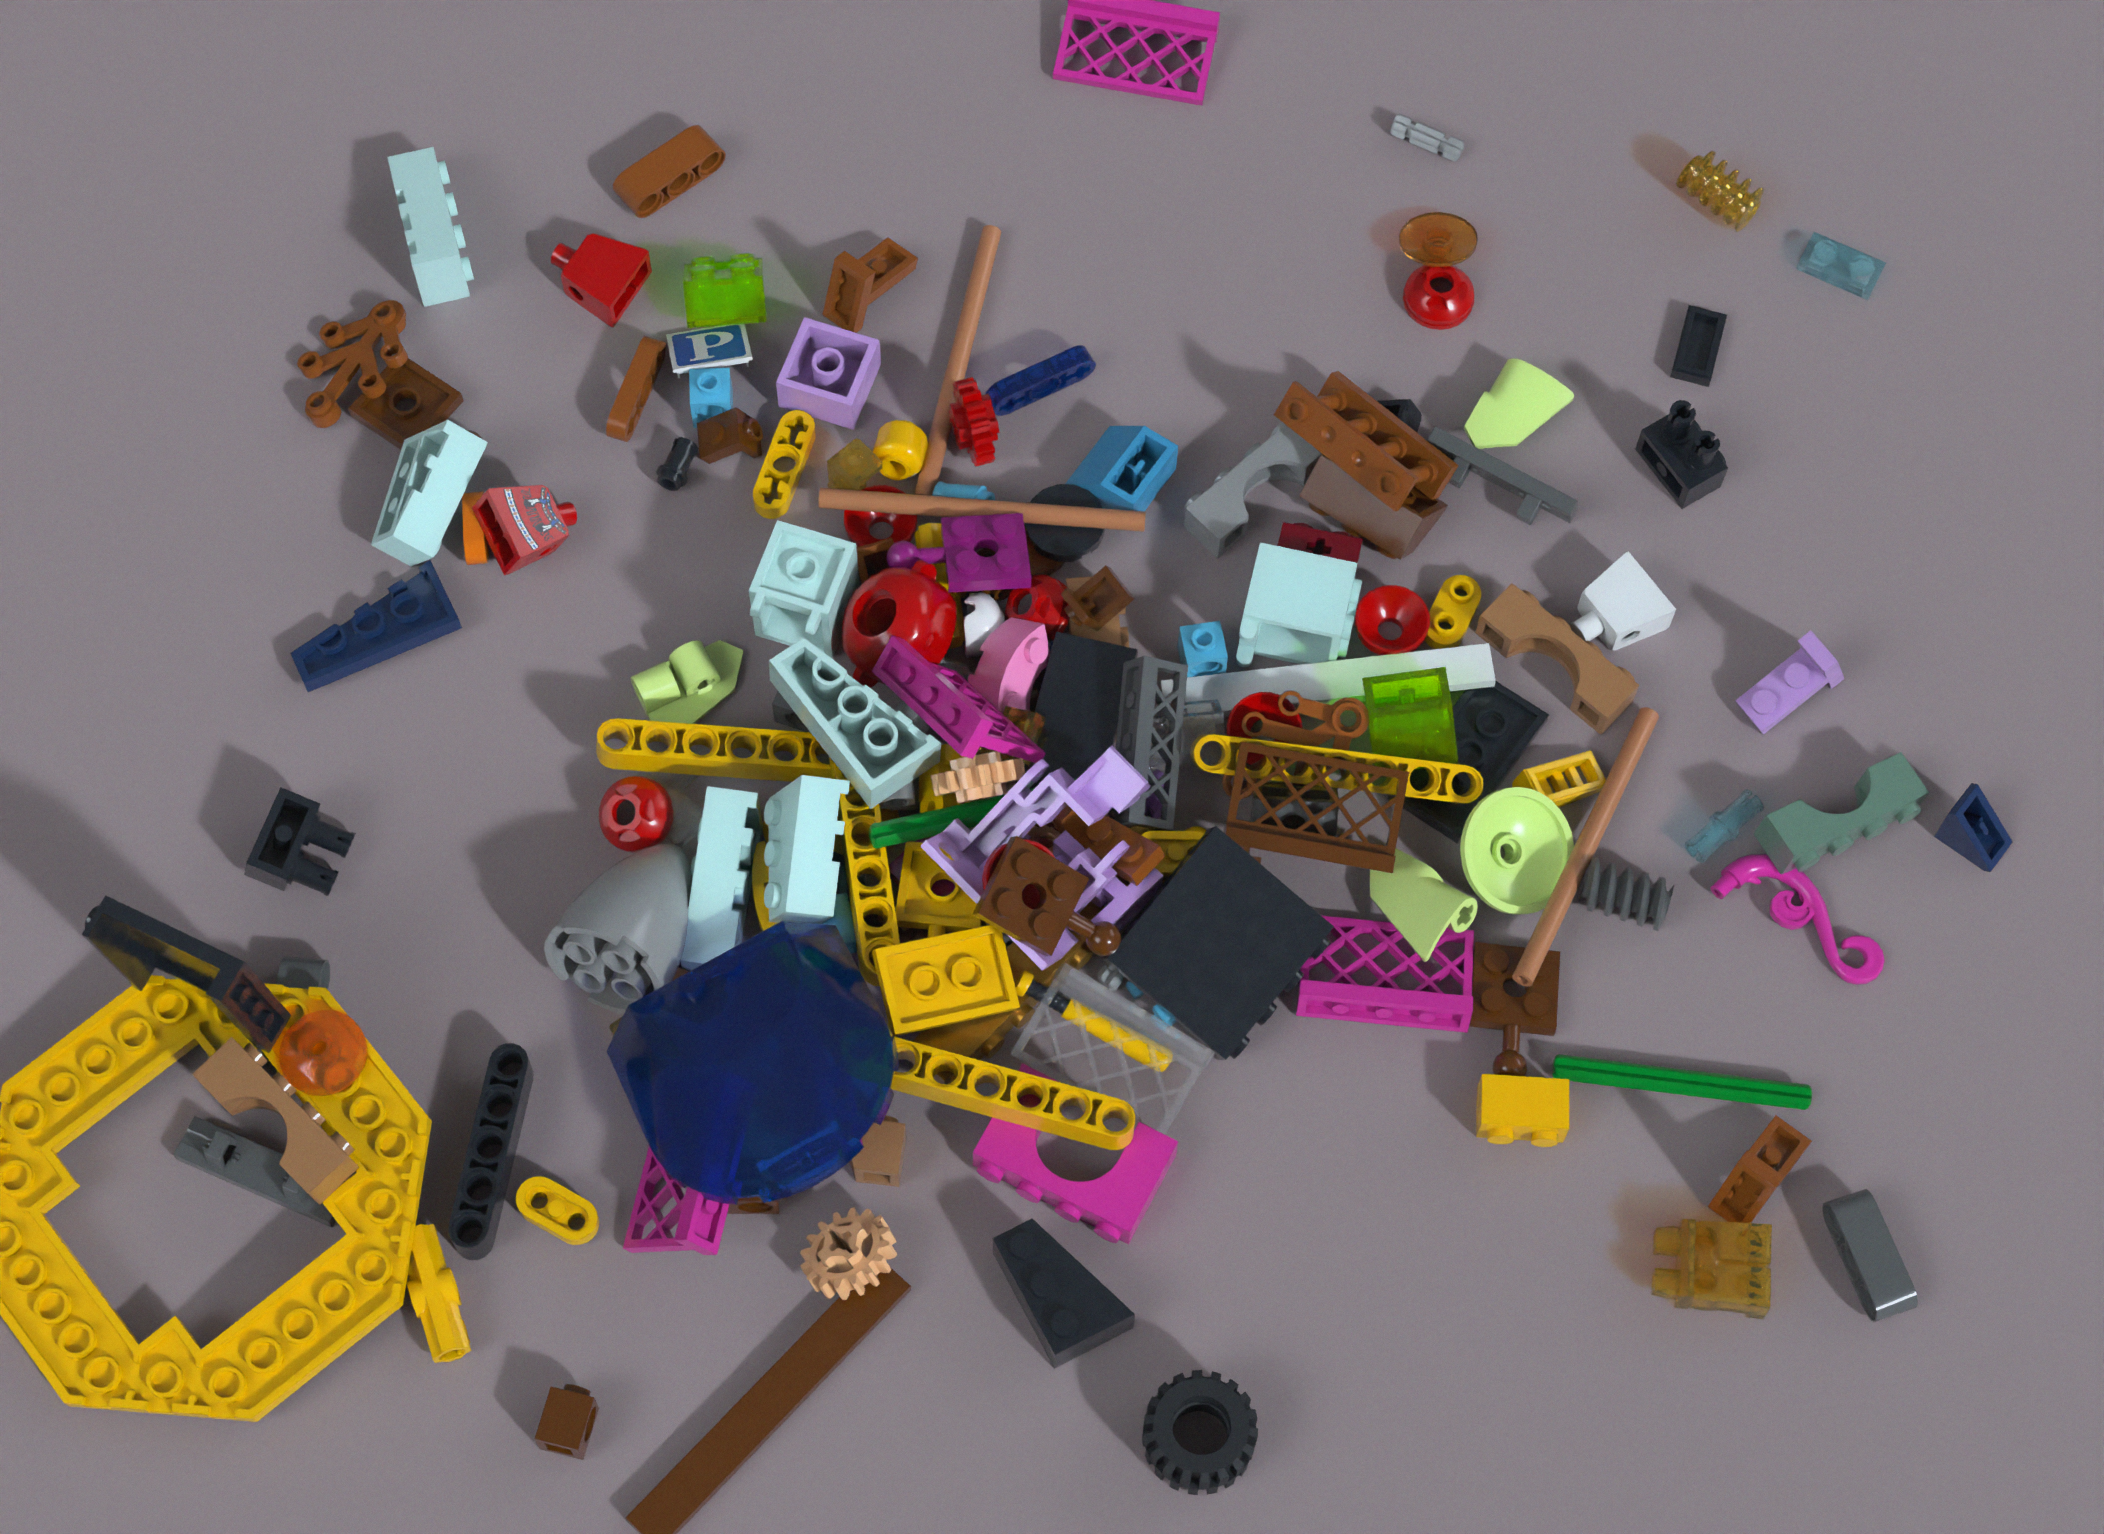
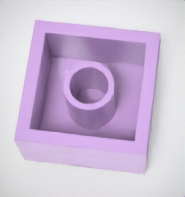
[776,317,881,430]

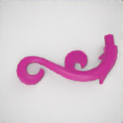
[1710,854,1885,985]

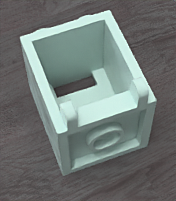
[749,520,860,659]
[1236,542,1362,667]

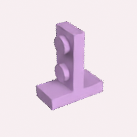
[1735,630,1845,735]
[1053,830,1163,931]

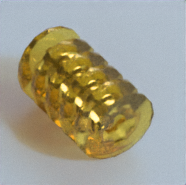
[1676,150,1764,232]

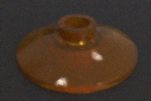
[1399,212,1478,267]
[279,1010,368,1096]

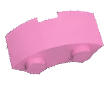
[968,617,1050,724]

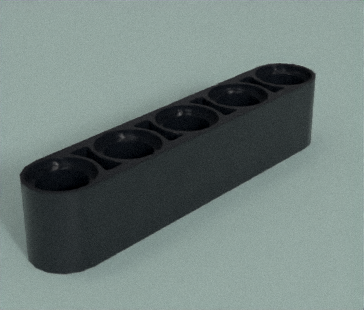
[448,1043,534,1260]

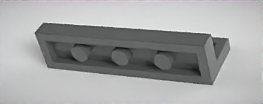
[1109,656,1188,831]

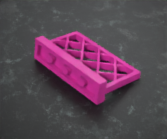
[1053,0,1220,106]
[872,635,1046,763]
[1296,916,1474,1033]
[623,1071,758,1255]

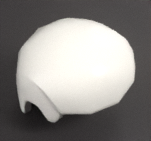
[964,592,1005,658]

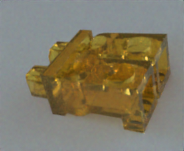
[1651,1218,1772,1319]

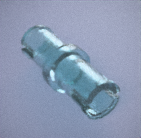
[1685,789,1764,863]

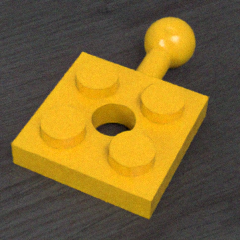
[895,841,982,938]

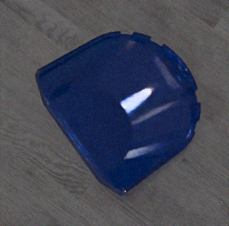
[607,921,899,1205]

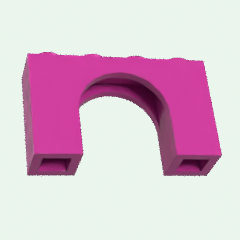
[973,1063,1178,1245]

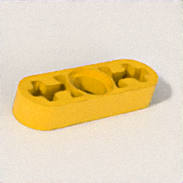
[753,410,816,519]

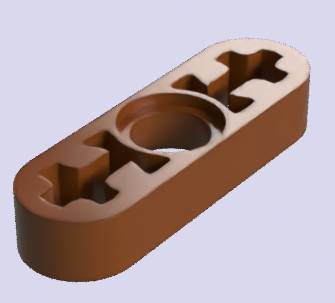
[606,336,666,442]

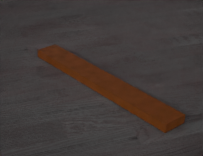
[625,1267,911,1534]

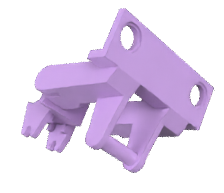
[920,746,1150,971]

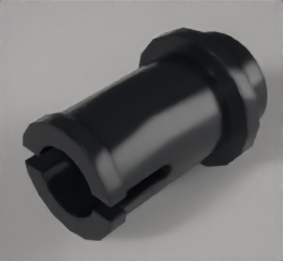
[656,437,698,491]

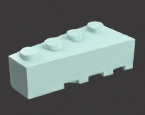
[387,147,474,307]
[769,637,941,809]
[680,786,763,982]

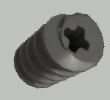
[1579,857,1674,931]

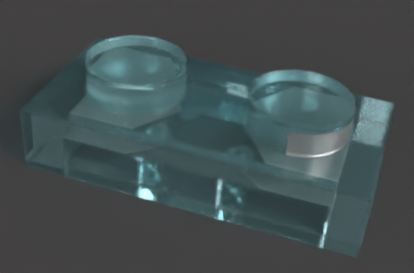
[1796,232,1886,300]

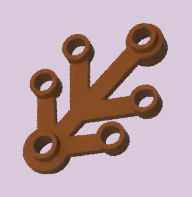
[297,300,408,428]
[1222,690,1369,799]

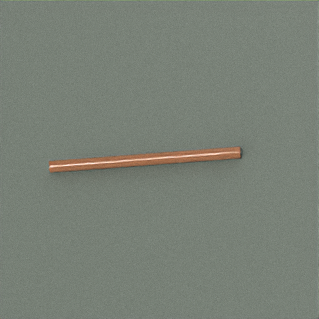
[914,225,1002,496]
[819,488,1146,532]
[1512,707,1659,986]

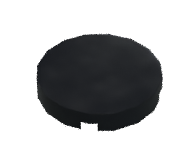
[1025,484,1105,562]

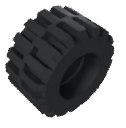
[1142,1370,1258,1495]

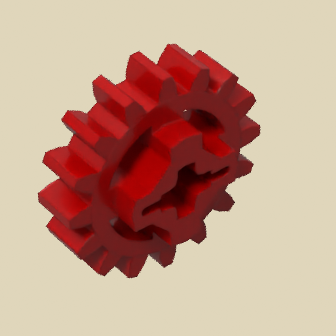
[948,377,1000,467]

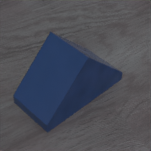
[1934,783,2013,872]

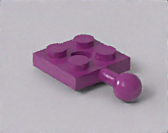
[887,513,1032,593]

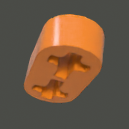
[462,491,489,565]

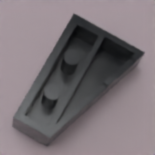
[992,1218,1135,1369]

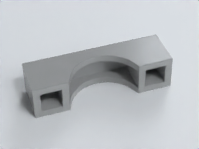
[1184,422,1322,559]

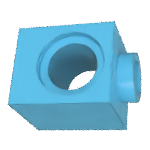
[689,368,733,428]
[1177,621,1228,677]

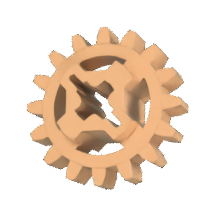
[931,751,1025,803]
[800,1207,897,1300]

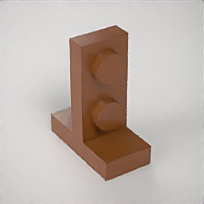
[822,237,918,333]
[1053,805,1165,886]
[1708,1115,1812,1233]

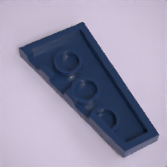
[290,560,462,692]

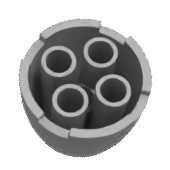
[544,844,693,1015]

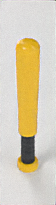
[1015,970,1172,1072]

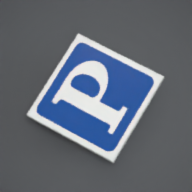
[666,322,753,379]

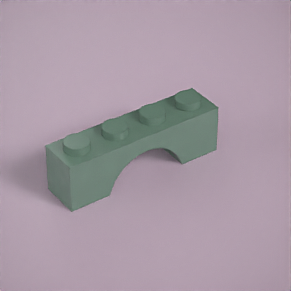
[1754,752,1930,875]

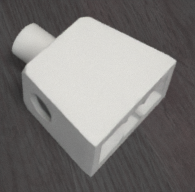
[1570,551,1676,651]

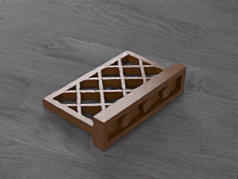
[1223,742,1409,873]

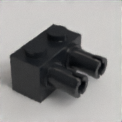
[1635,400,1728,509]
[244,787,356,896]

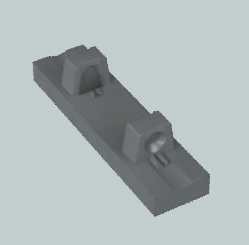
[1427,426,1578,525]
[173,1116,345,1228]

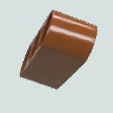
[613,125,726,218]

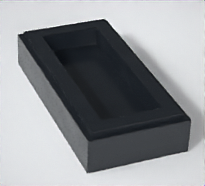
[1670,305,1727,387]

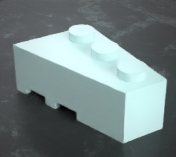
[371,420,488,567]

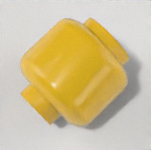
[871,420,928,480]

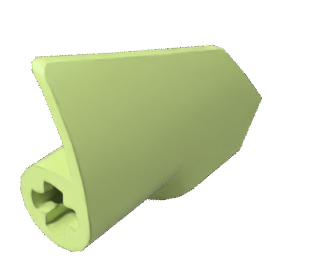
[1464,358,1574,449]
[630,640,744,724]
[1370,848,1478,962]

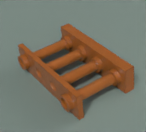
[1274,371,1459,512]

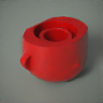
[842,560,957,687]

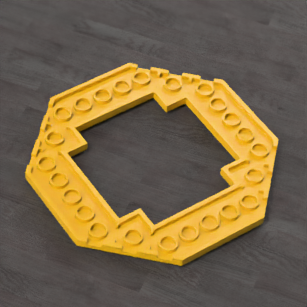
[0,975,432,1422]

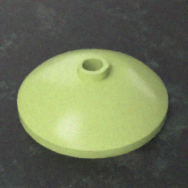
[1460,787,1574,915]

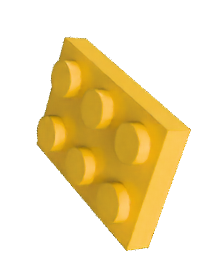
[872,925,1020,1036]

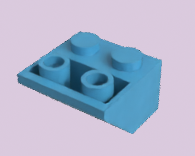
[1065,426,1178,511]

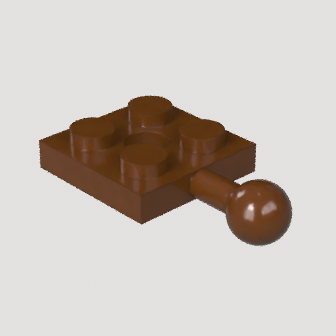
[348,358,482,450]
[972,836,1121,957]
[1469,942,1561,1076]

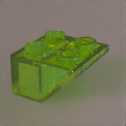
[683,253,767,328]
[1362,667,1458,769]

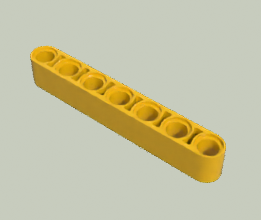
[596,718,832,782]
[1190,734,1483,803]
[829,757,900,986]
[840,1028,1135,1150]

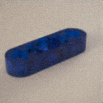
[985,345,1096,416]

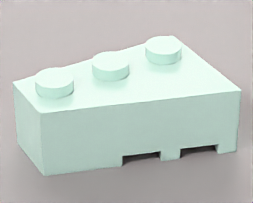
[764,775,850,927]

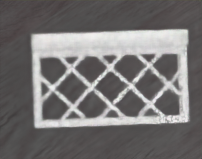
[1010,963,1215,1135]

